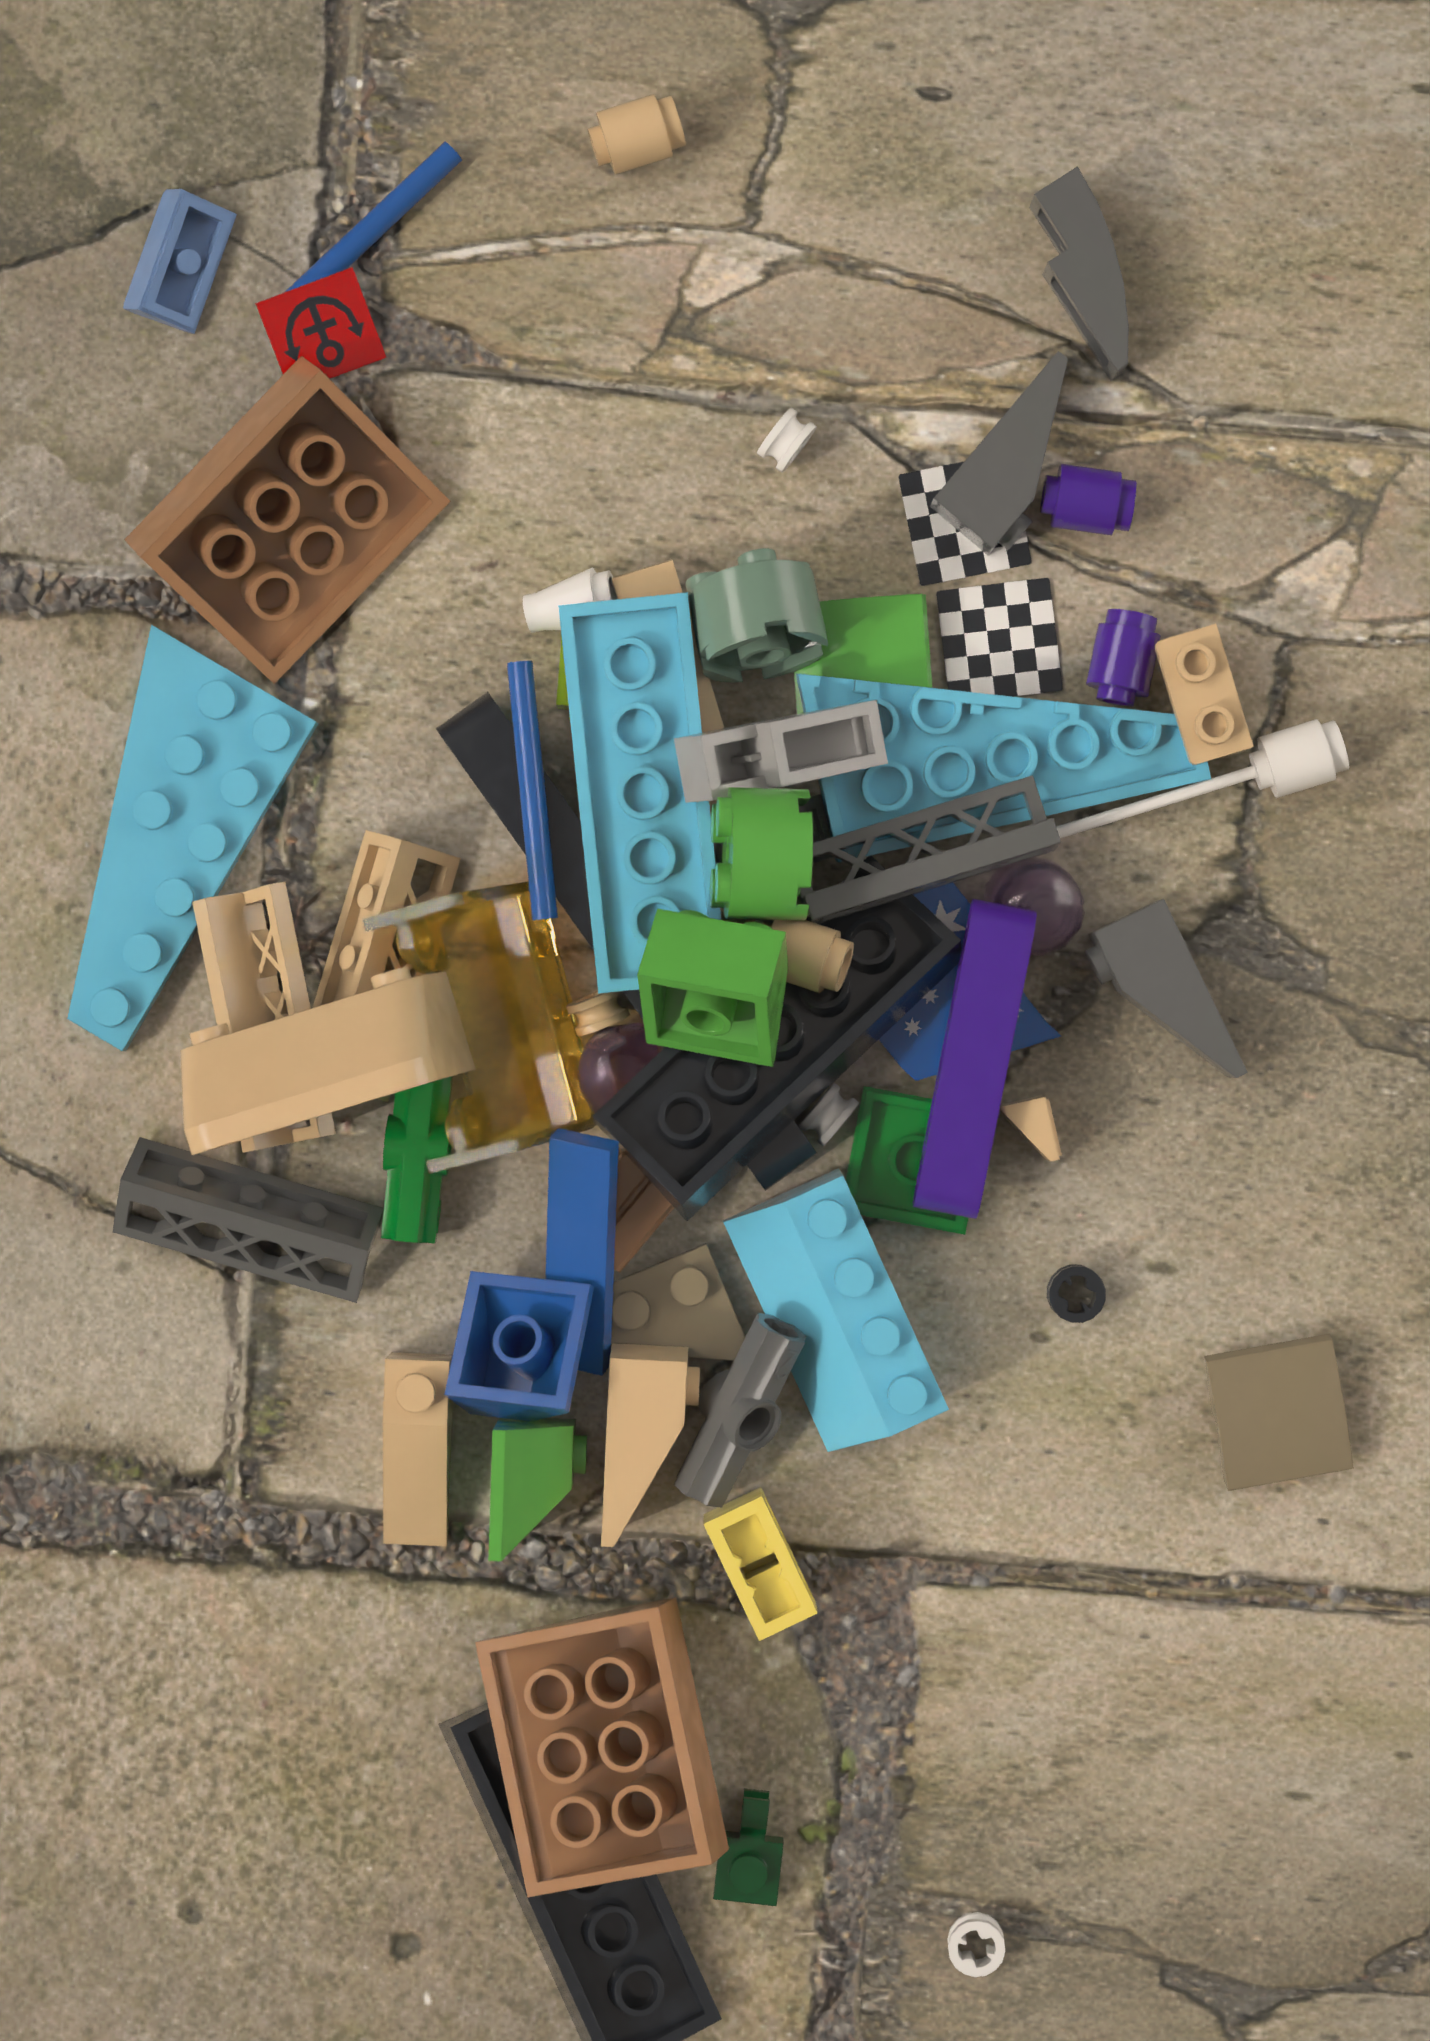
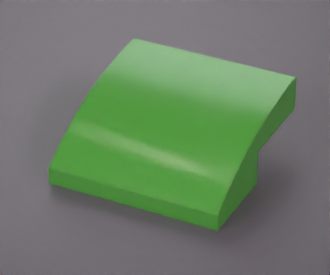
[794,594,933,714]

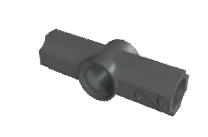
[674,1313,807,1508]

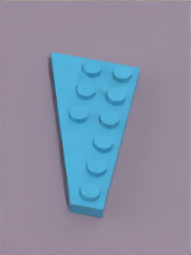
[67,625,319,1051]
[795,673,1211,863]

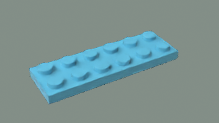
[558,592,721,994]

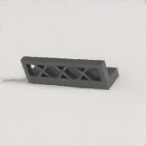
[800,775,1061,924]
[112,1137,384,1303]

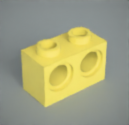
[703,1487,818,1641]

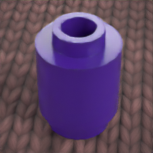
[1040,464,1137,536]
[1086,609,1161,707]

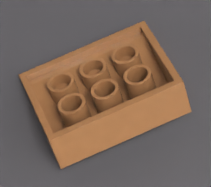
[124,356,451,684]
[475,1597,729,1897]

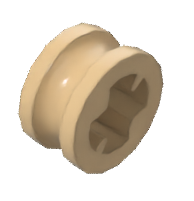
[566,991,630,1036]

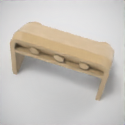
[180,966,476,1155]

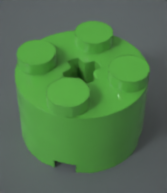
[710,787,813,920]

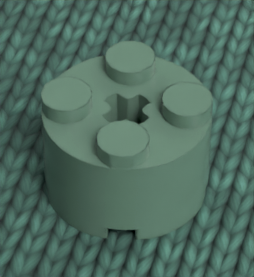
[686,548,828,683]

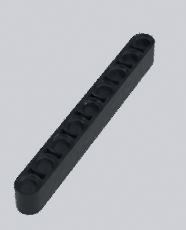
[436,691,817,1191]

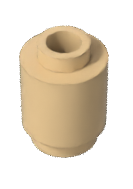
[588,94,686,175]
[762,920,854,993]

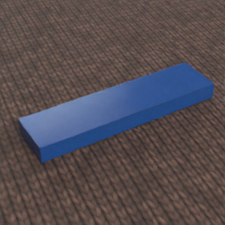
[545,1128,619,1376]

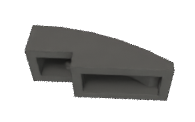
[1029,166,1129,381]

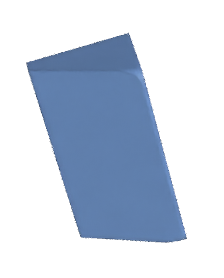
[123,189,237,334]

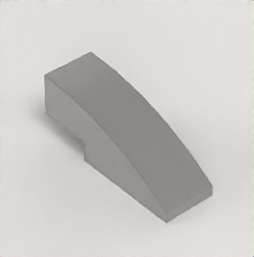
[674,700,888,803]

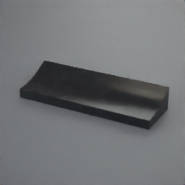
[592,855,961,1221]
[438,1703,722,2041]

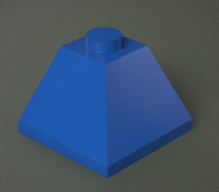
[444,1271,594,1422]

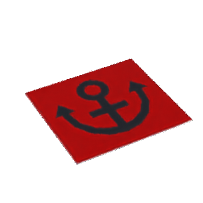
[255,267,387,379]

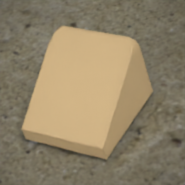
[999,1096,1062,1162]

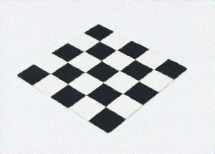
[898,461,1032,586]
[936,578,1063,697]

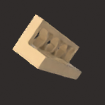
[312,830,461,1102]
[192,882,336,1153]

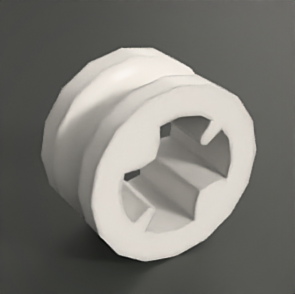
[757,407,817,473]
[947,1912,1005,1977]

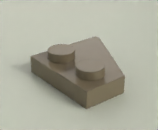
[611,1243,745,1361]

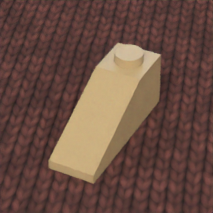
[601,1343,700,1547]
[383,1352,453,1546]

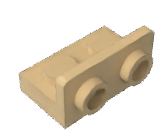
[1155,624,1254,765]

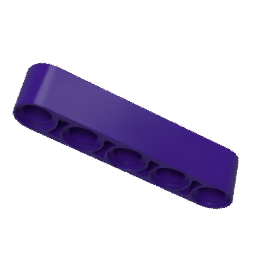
[913,899,1037,1219]

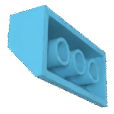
[723,1168,949,1452]

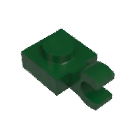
[713,1788,784,1906]

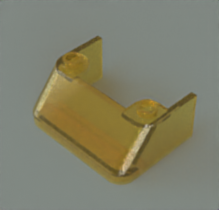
[362,882,599,1174]

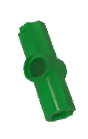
[381,1076,453,1244]

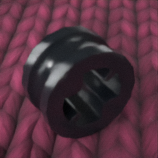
[1046,1264,1106,1323]

